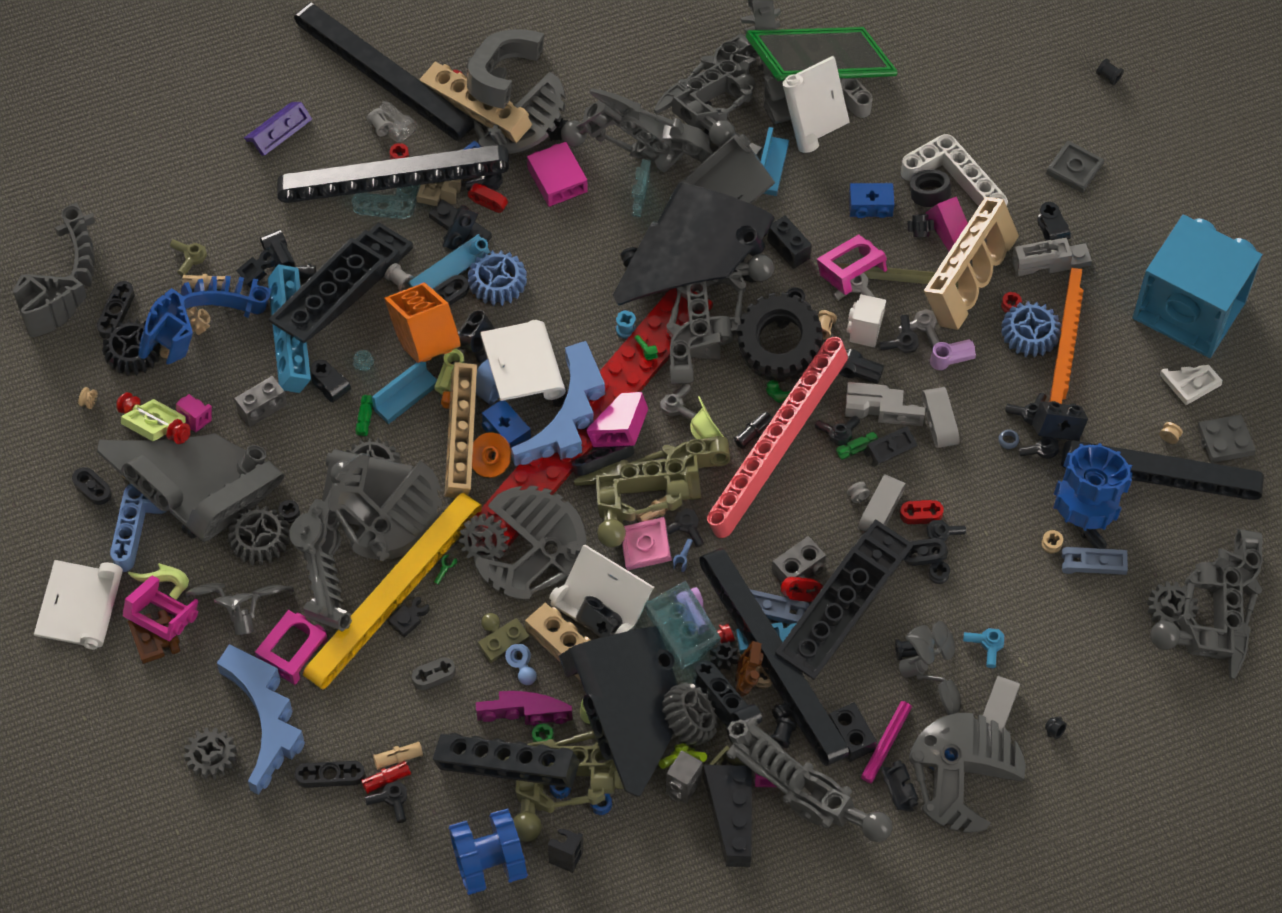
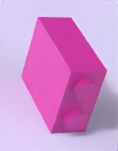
[527,142,588,207]

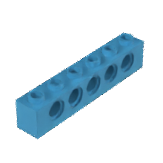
[268,264,311,393]

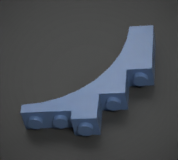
[511,341,605,466]
[217,644,305,795]

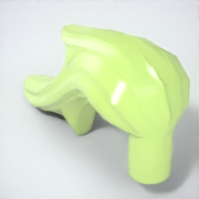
[128,563,189,600]

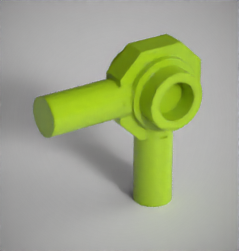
[659,743,707,769]

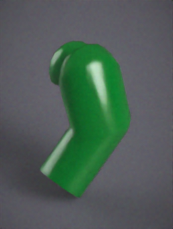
[766,380,791,403]

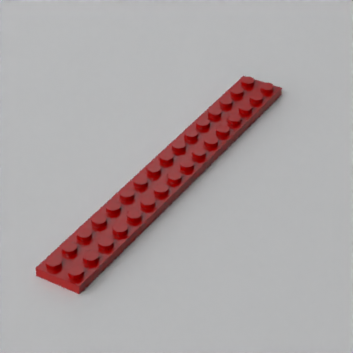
[475,288,713,552]

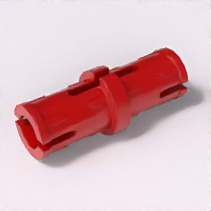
[361,761,411,794]

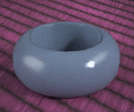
[999,430,1019,449]

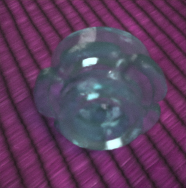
[353,350,375,371]

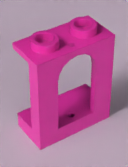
[817,235,887,295]
[123,575,198,641]
[255,610,328,685]

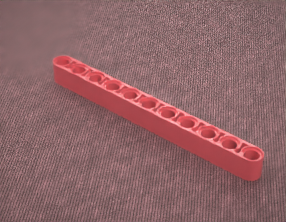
[707,337,848,538]

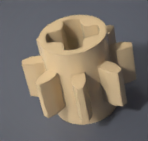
[187,306,210,335]

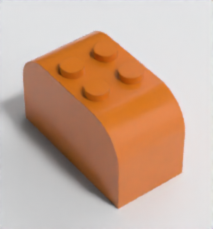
[384,282,460,363]

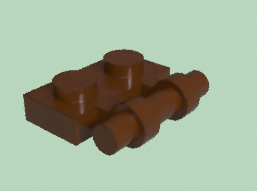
[128,610,180,664]
[735,641,763,697]

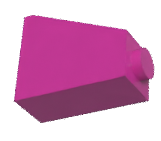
[926,196,968,252]
[587,392,648,447]

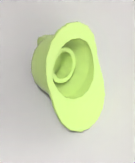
[690,396,724,439]

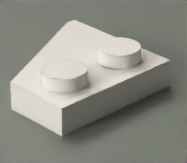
[1160,365,1223,405]

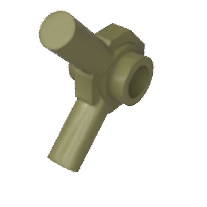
[170,239,207,277]

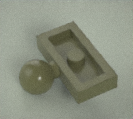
[478,613,530,663]

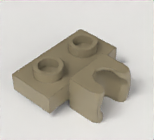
[417,179,461,206]

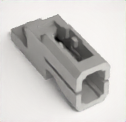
[1012,238,1092,276]
[845,382,925,426]

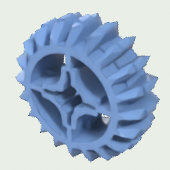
[468,250,527,306]
[1001,301,1061,358]

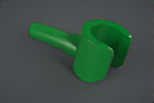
[635,335,658,360]
[434,554,458,585]

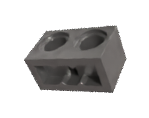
[234,376,287,427]
[772,536,826,591]
[666,751,703,804]

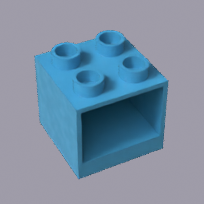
[1132,214,1263,359]

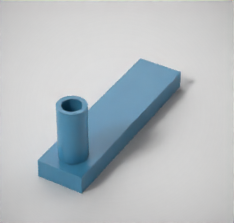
[407,234,490,289]

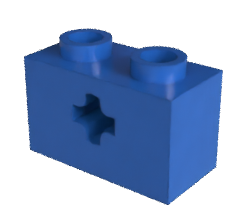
[849,183,894,218]
[481,400,531,453]

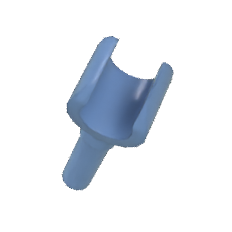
[673,539,693,572]

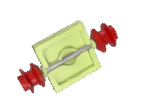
[116,392,190,444]

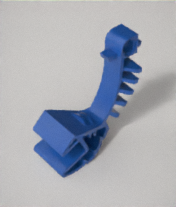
[139,276,271,364]

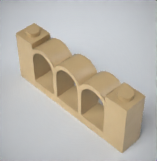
[924,197,1019,330]

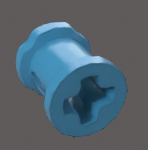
[616,310,636,339]

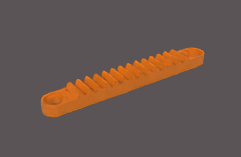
[1049,267,1084,404]

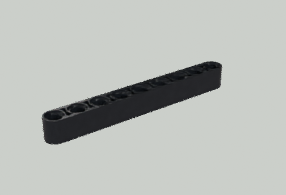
[1061,440,1264,500]

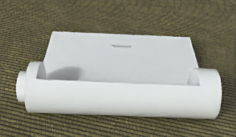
[783,56,850,153]
[480,320,566,401]
[549,545,654,635]
[34,560,123,650]

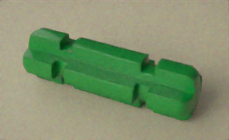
[355,395,373,437]
[836,432,878,460]

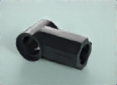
[260,230,295,267]
[839,349,884,384]

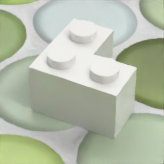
[847,294,886,348]

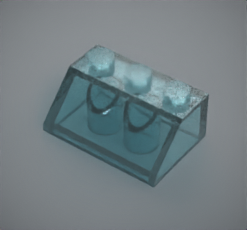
[645,581,721,670]

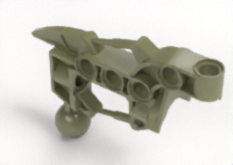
[574,436,730,548]
[503,730,624,842]

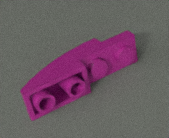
[476,691,572,726]

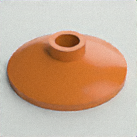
[472,432,511,478]

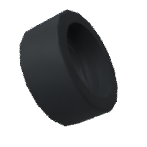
[910,170,951,207]

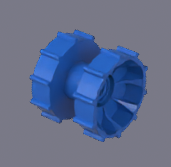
[1053,443,1132,531]
[448,808,528,895]

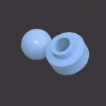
[505,644,537,685]

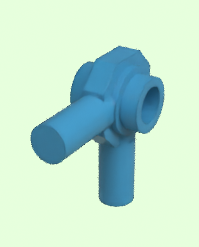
[963,628,1004,668]

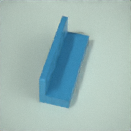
[761,127,789,196]
[372,362,437,424]

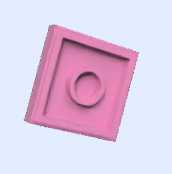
[622,517,672,571]

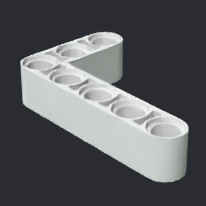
[901,134,1008,206]

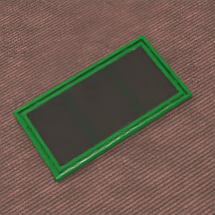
[745,27,898,81]

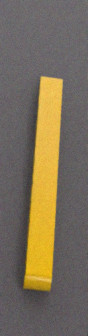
[303,493,482,689]

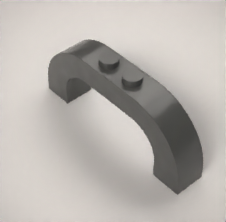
[467,29,544,109]

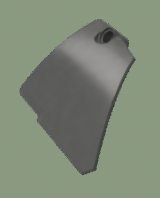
[97,433,285,542]

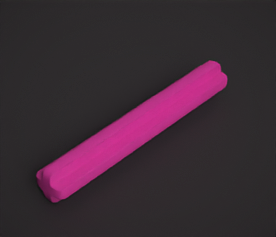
[861,701,912,783]

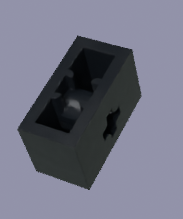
[1032,401,1088,441]

